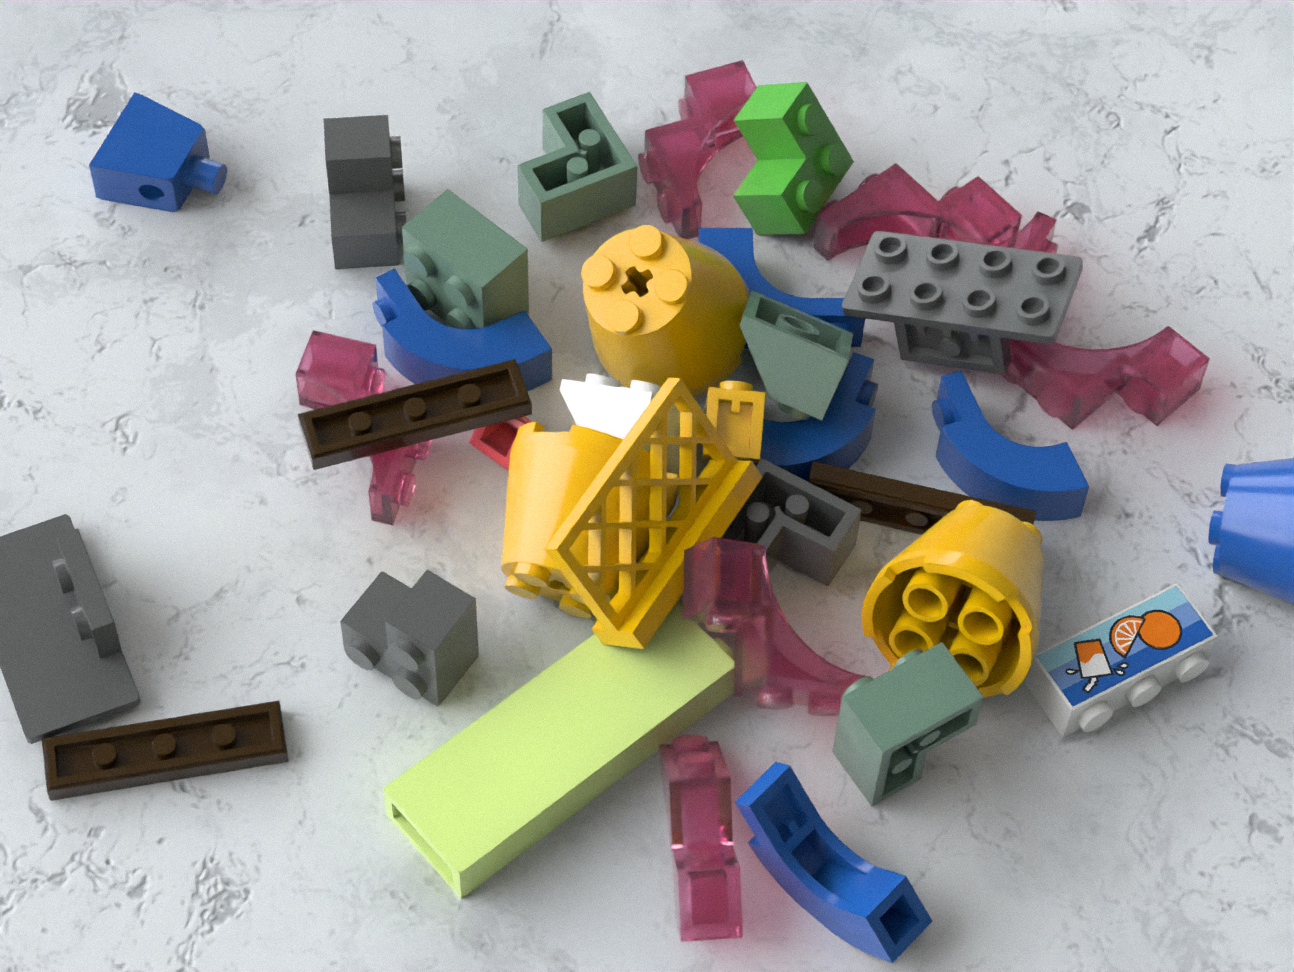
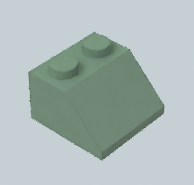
[740,290,853,420]

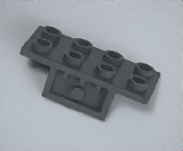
[842,231,1083,375]
[0,514,141,744]

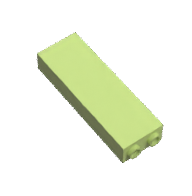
[383,599,737,899]

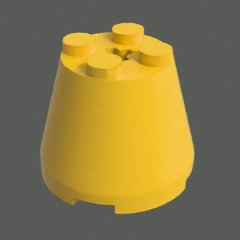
[581,225,750,398]
[501,422,679,619]
[861,500,1044,698]

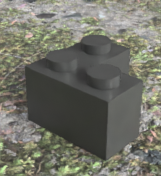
[323,115,407,270]
[701,458,862,602]
[340,570,479,707]

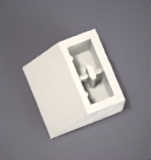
[560,374,705,478]

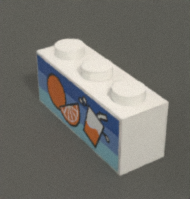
[1024,583,1217,738]

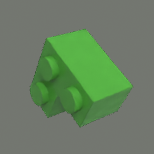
[733,82,854,235]

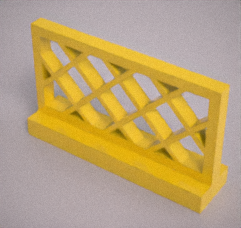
[544,378,763,649]

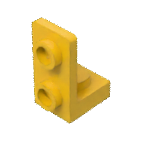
[702,381,766,463]

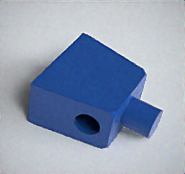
[89,92,227,212]

